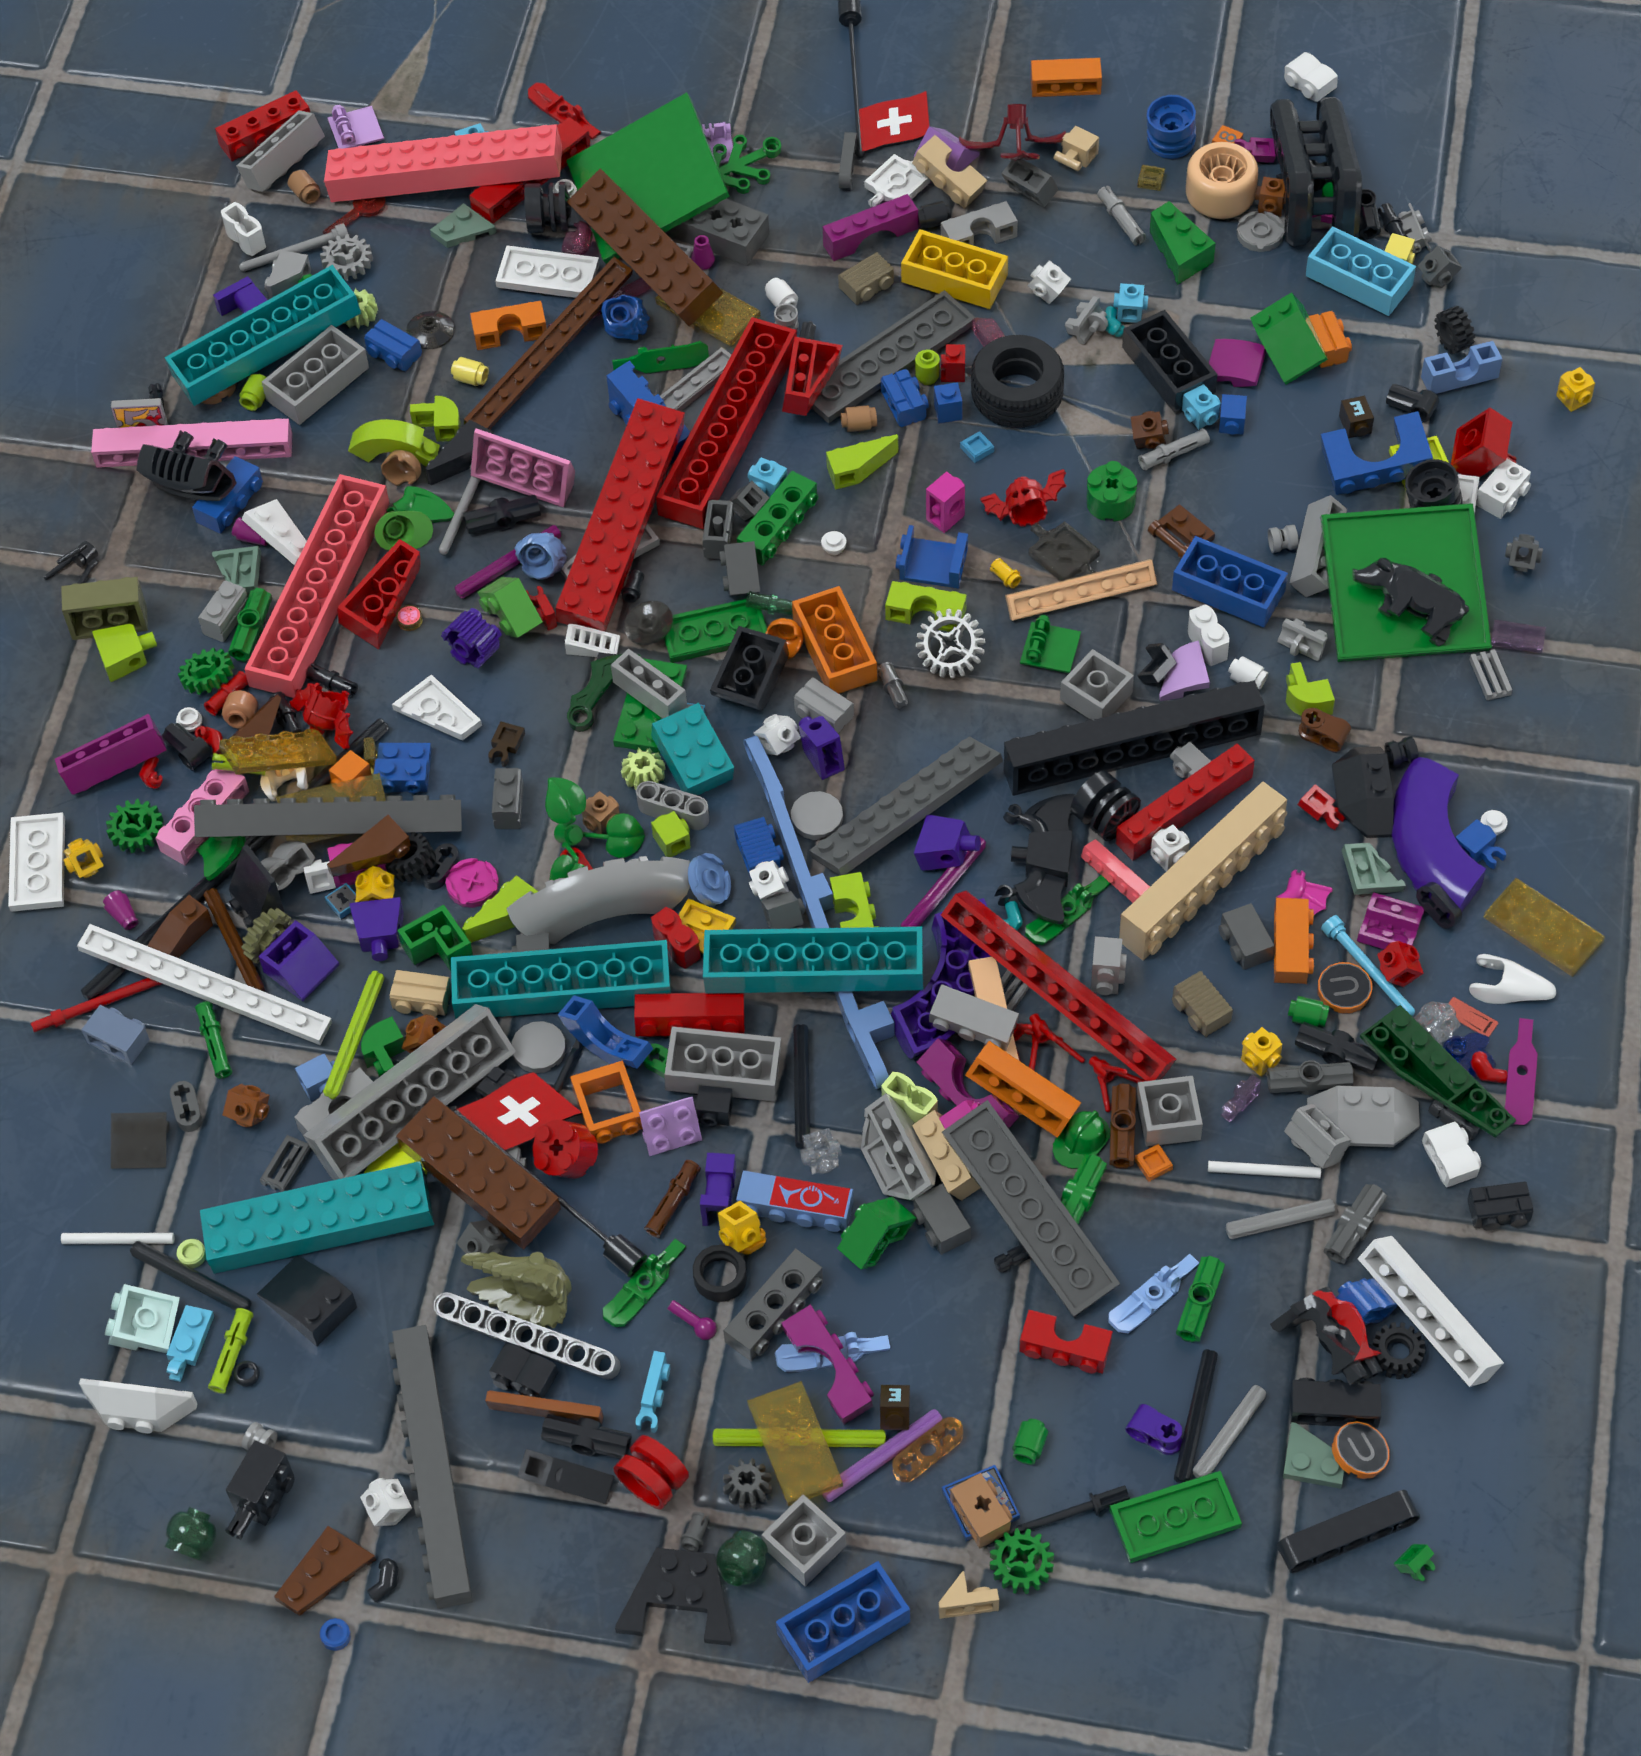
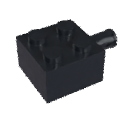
[225,1440,295,1540]

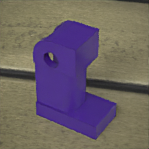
[213,276,268,316]
[700,1153,736,1226]

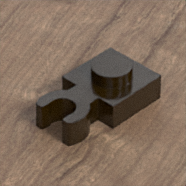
[488,721,525,767]

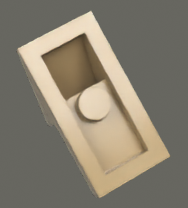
[939,1571,999,1619]

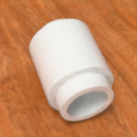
[765,278,798,307]
[1228,656,1269,691]

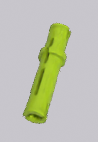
[208,1308,254,1394]

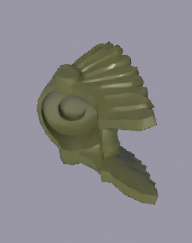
[461,1252,572,1328]

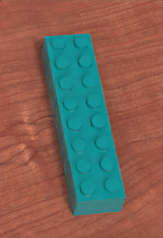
[164,265,361,406]
[703,927,923,993]
[451,940,671,1019]
[200,1161,434,1274]

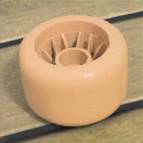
[1186,142,1258,219]

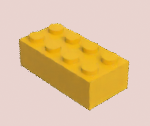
[901,229,1008,309]

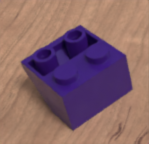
[259,920,339,1001]

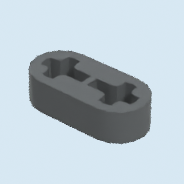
[170,1081,202,1132]

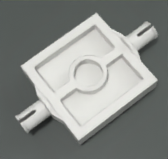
[864,154,930,207]

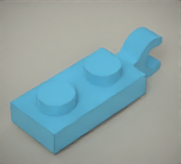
[166,1305,214,1382]
[636,1351,670,1433]

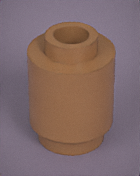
[288,170,320,204]
[841,405,877,432]

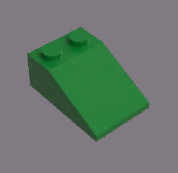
[1250,292,1328,385]

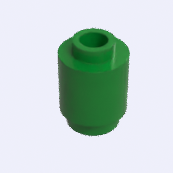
[1288,996,1329,1027]
[1012,1419,1049,1465]

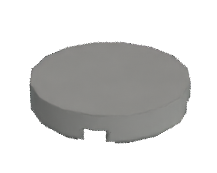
[1237,211,1284,252]
[791,791,843,840]
[512,1021,566,1073]

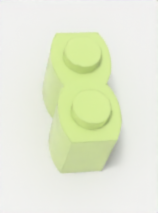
[881,1072,938,1123]

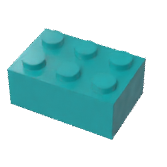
[651,703,734,796]

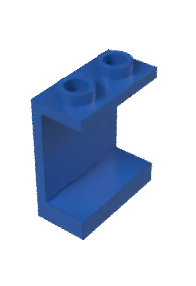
[895,525,968,589]

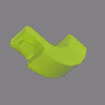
[348,419,440,467]

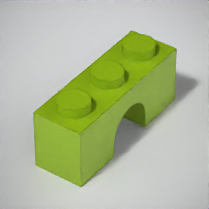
[885,581,967,632]
[830,872,879,928]

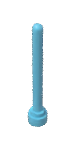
[1321,915,1415,1016]

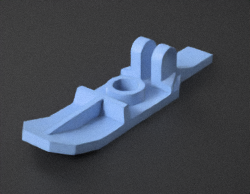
[1108,1254,1199,1333]
[775,1332,890,1372]

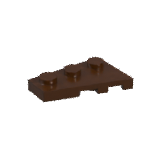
[274,1526,376,1616]

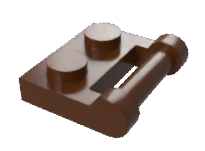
[1147,504,1215,559]

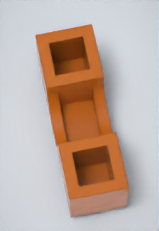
[470,301,547,350]

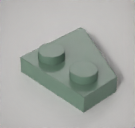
[430,203,496,248]
[212,546,261,593]
[1342,843,1406,895]
[1283,1422,1344,1489]

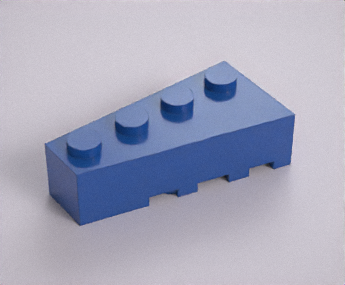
[606,360,690,465]

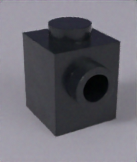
[693,1085,733,1126]

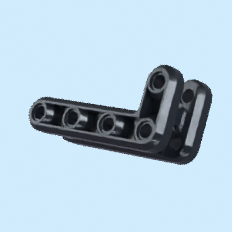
[1270,97,1362,246]

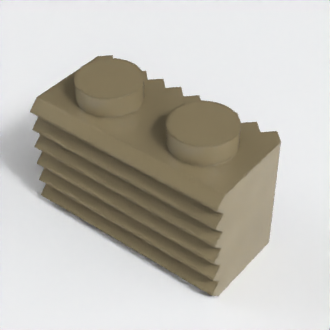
[838,252,894,305]
[1172,971,1233,1037]

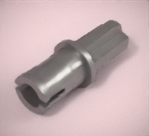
[877,662,908,709]

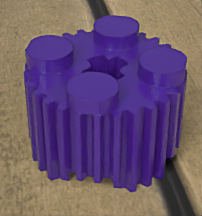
[441,608,502,669]

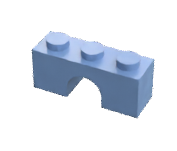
[1421,341,1502,394]

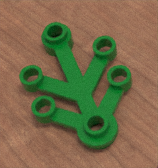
[713,135,781,194]

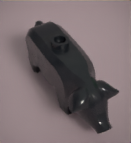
[1352,558,1469,646]

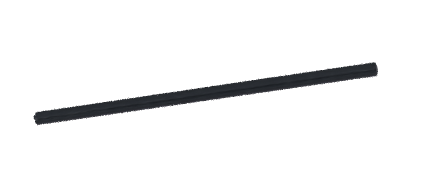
[81,718,389,1000]

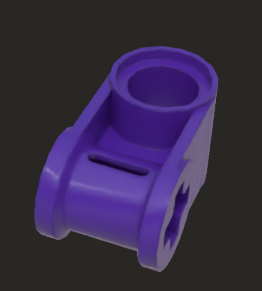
[1125,1404,1182,1455]

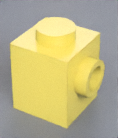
[1385,233,1416,264]

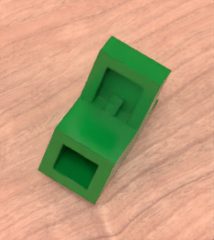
[361,1016,406,1077]

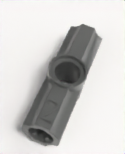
[1267,1060,1353,1095]
[1324,1184,1387,1264]

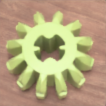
[343,288,378,329]
[621,748,665,790]

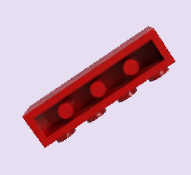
[215,90,311,161]
[634,993,745,1037]

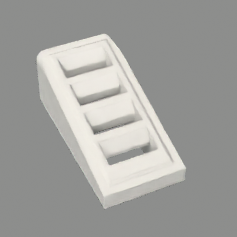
[565,624,620,657]

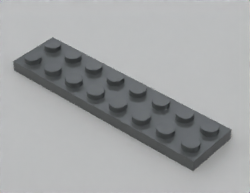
[811,290,976,424]
[809,736,1003,876]
[942,1100,1120,1318]

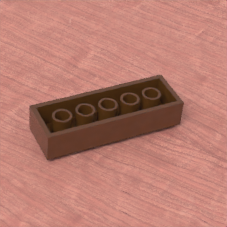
[396,1096,561,1250]

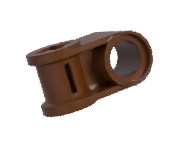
[1298,708,1351,752]

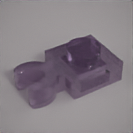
[1221,1074,1261,1122]

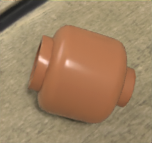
[222,690,258,728]

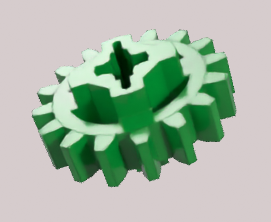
[178,648,235,695]
[106,799,164,853]
[990,1528,1054,1594]

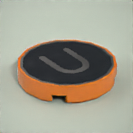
[1317,962,1372,1013]
[1332,1421,1389,1479]

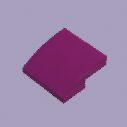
[1209,339,1266,387]
[1357,892,1424,949]

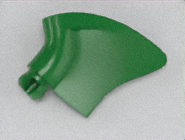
[386,486,454,523]
[196,836,245,881]

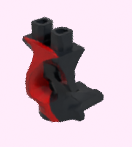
[1270,1287,1383,1385]

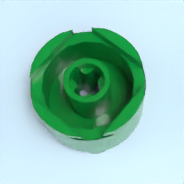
[1086,461,1137,521]

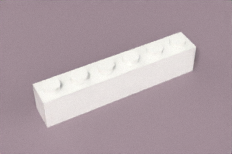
[1358,1236,1504,1387]

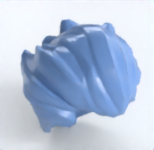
[514,532,567,580]

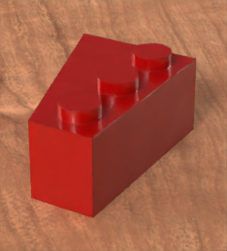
[782,337,843,416]

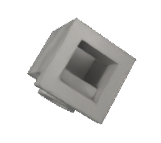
[1170,742,1211,779]

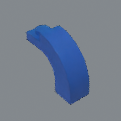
[558,995,653,1069]

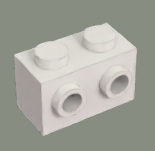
[1476,458,1531,519]

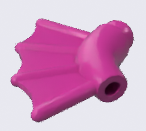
[1276,870,1333,915]

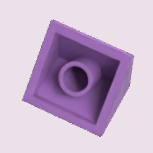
[914,126,980,172]

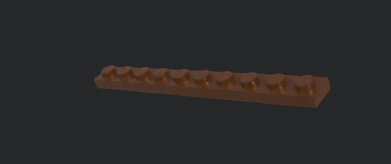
[464,257,633,430]

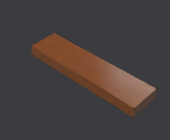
[485,1390,604,1424]

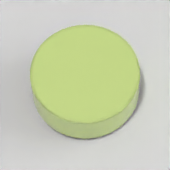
[177,1239,206,1268]

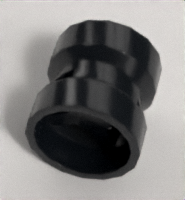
[1384,736,1419,768]

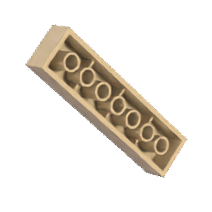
[1119,782,1287,960]

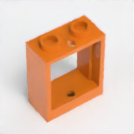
[570,1060,643,1143]

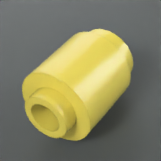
[451,357,489,386]

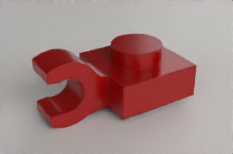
[526,586,557,631]

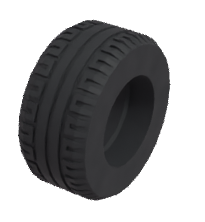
[971,335,1064,428]

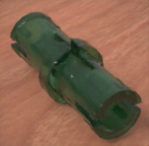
[746,591,793,617]

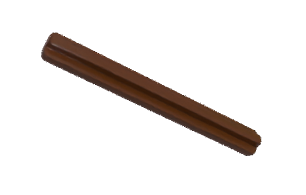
[204,888,265,992]

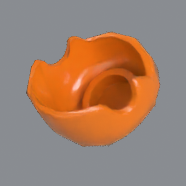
[765,618,804,659]

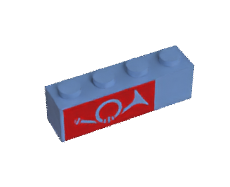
[736,1171,854,1232]

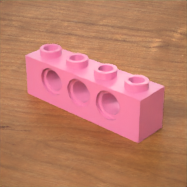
[155,769,249,866]

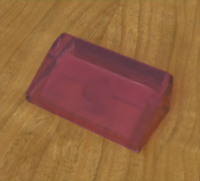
[972,318,1005,347]

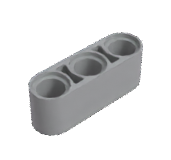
[636,781,709,830]

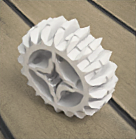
[916,609,986,678]

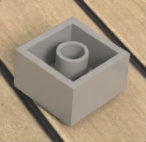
[1060,649,1134,719]
[1136,1076,1203,1147]
[762,1494,847,1586]

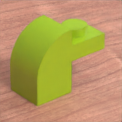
[410,396,461,442]
[1286,662,1335,718]

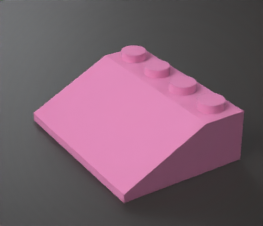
[471,429,575,508]

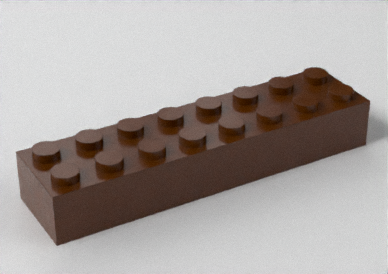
[567,168,723,327]

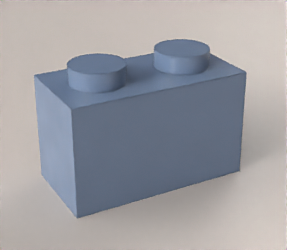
[81,1005,150,1065]

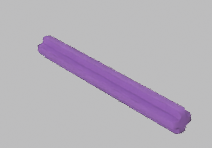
[820,1409,943,1502]

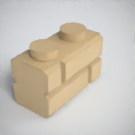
[390,970,452,1017]

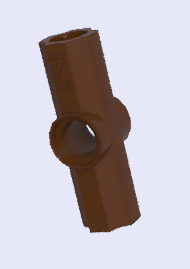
[1109,1084,1136,1169]

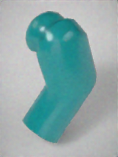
[1105,306,1125,337]
[1004,901,1023,931]

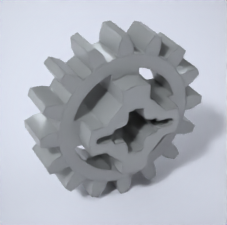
[320,234,373,280]

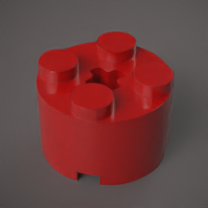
[533,1120,598,1179]

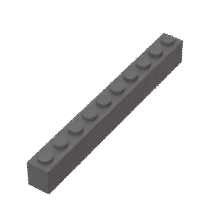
[194,795,462,837]
[389,1325,473,1609]

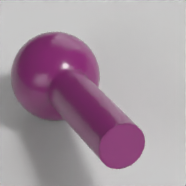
[667,1300,717,1340]

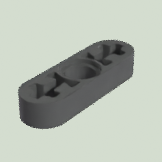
[839,132,857,189]

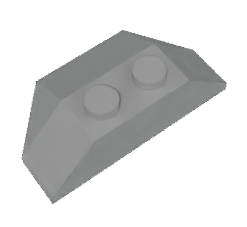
[1307,1086,1420,1147]
[861,1093,937,1201]

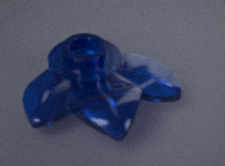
[1443,1032,1496,1078]

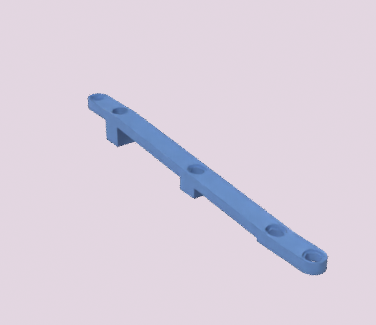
[743,736,895,1089]

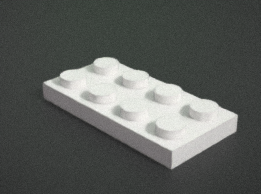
[495,246,599,298]
[8,812,65,912]

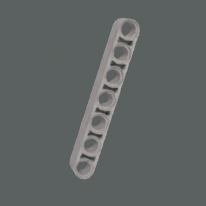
[433,1292,621,1380]

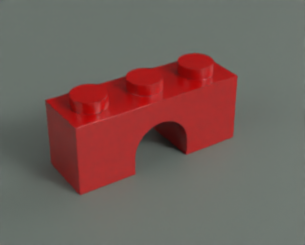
[1019,1310,1113,1374]

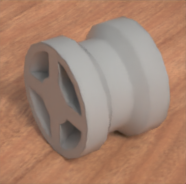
[242,1422,277,1450]

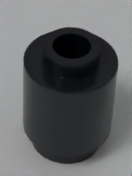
[918,201,951,229]

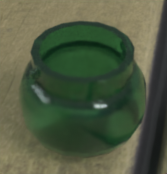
[164,1507,216,1561]
[716,1530,768,1586]

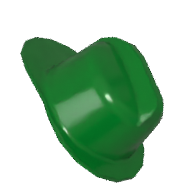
[1053,1110,1110,1169]

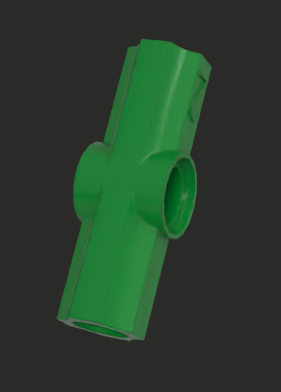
[228,588,272,662]
[1061,1154,1107,1225]
[1176,1256,1225,1343]

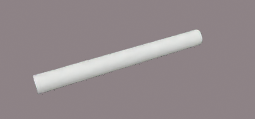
[1208,1161,1321,1179]
[61,1233,175,1244]

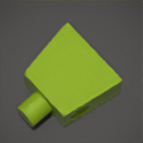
[92,624,157,682]

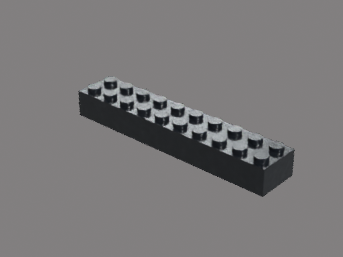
[1004,680,1265,796]

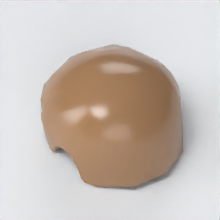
[381,450,422,486]

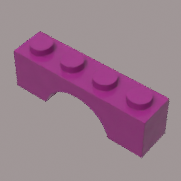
[822,194,918,262]
[917,1038,1020,1129]
[781,1304,874,1425]

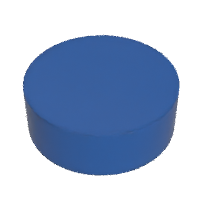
[320,1618,351,1651]

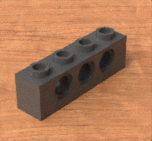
[723,1248,823,1361]

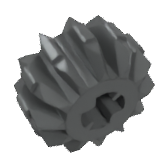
[723,1458,772,1509]

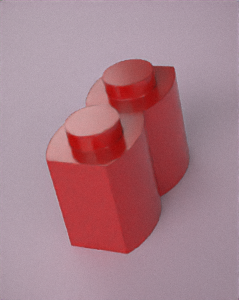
[651,907,701,969]

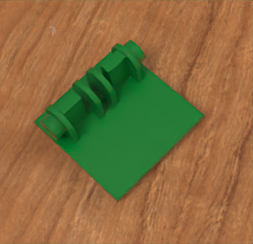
[1020,615,1081,673]

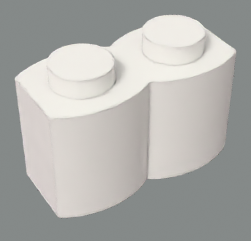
[1284,52,1338,102]
[221,202,266,256]
[1188,604,1229,666]
[1422,1121,1481,1188]

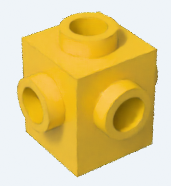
[1556,367,1595,412]
[63,838,104,878]
[355,866,395,902]
[1241,1027,1282,1077]
[718,1201,761,1252]

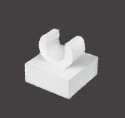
[303,859,336,894]

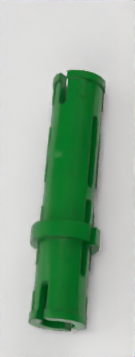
[195,1001,232,1079]

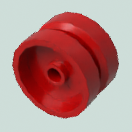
[613,1435,689,1510]

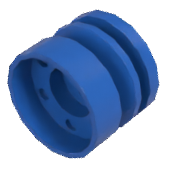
[1147,95,1196,159]

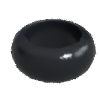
[233,1361,260,1387]

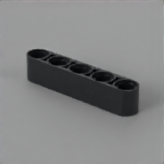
[1276,1490,1420,1573]

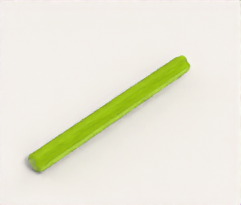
[323,971,384,1099]
[713,1428,886,1447]

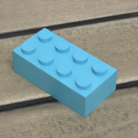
[1306,226,1416,316]

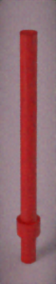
[31,978,163,1033]

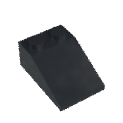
[229,845,285,928]
[257,1255,357,1346]

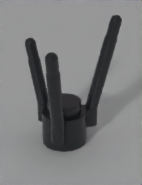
[44,541,98,584]

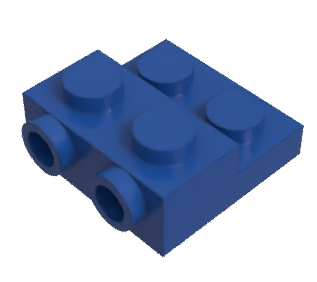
[373,743,432,793]

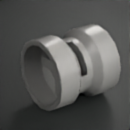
[774,303,799,332]
[1268,524,1299,553]

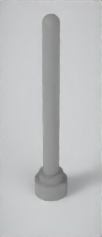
[239,223,348,272]
[439,463,481,555]

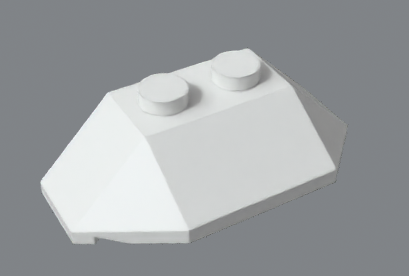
[79,1378,197,1434]

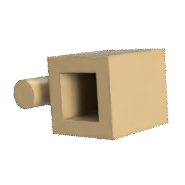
[1054,126,1099,171]

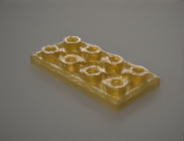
[655,288,761,346]
[219,729,336,774]
[1484,878,1605,977]
[747,1381,843,1506]

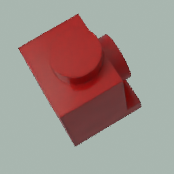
[941,344,965,382]

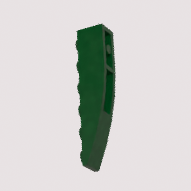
[1360,1005,1516,1138]

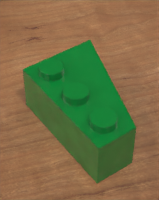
[1150,201,1216,285]

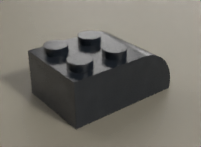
[710,626,789,710]

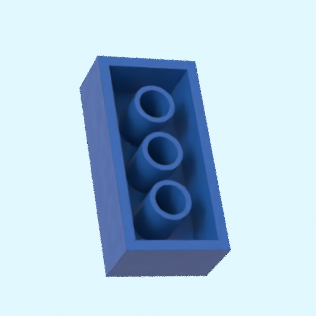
[1172,536,1288,628]
[776,1561,910,1683]

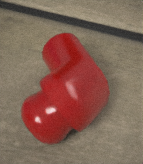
[195,726,224,754]
[139,757,163,789]
[1471,1051,1507,1084]

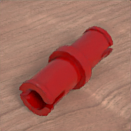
[204,671,249,716]

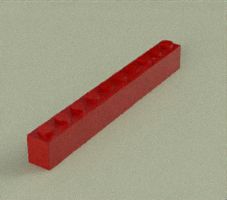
[941,890,1176,1081]

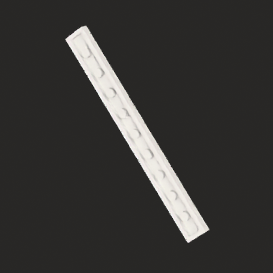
[77,924,332,1045]

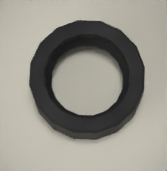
[693,1244,747,1302]

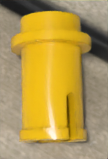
[990,558,1022,588]

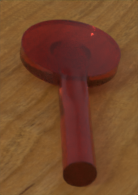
[323,197,386,234]

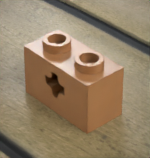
[950,1473,1013,1549]

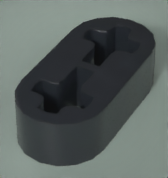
[421,843,460,890]
[1416,882,1462,929]

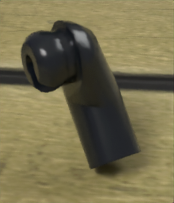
[367,1558,399,1602]

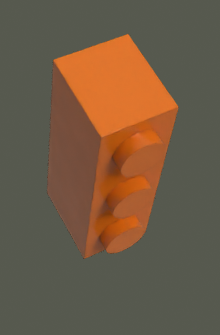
[1031,58,1102,97]
[1274,898,1314,984]

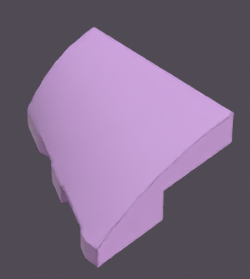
[1159,641,1210,701]

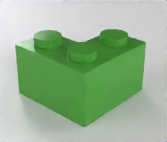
[477,577,543,637]

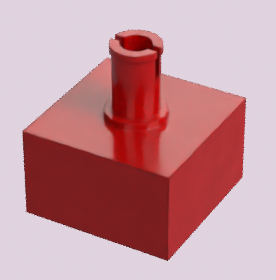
[1451,408,1517,477]

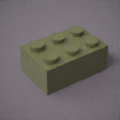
[61,577,148,640]

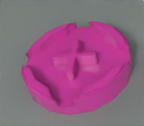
[445,858,499,908]

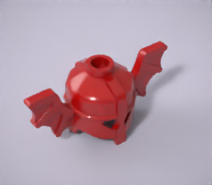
[980,469,1066,527]
[289,682,353,749]

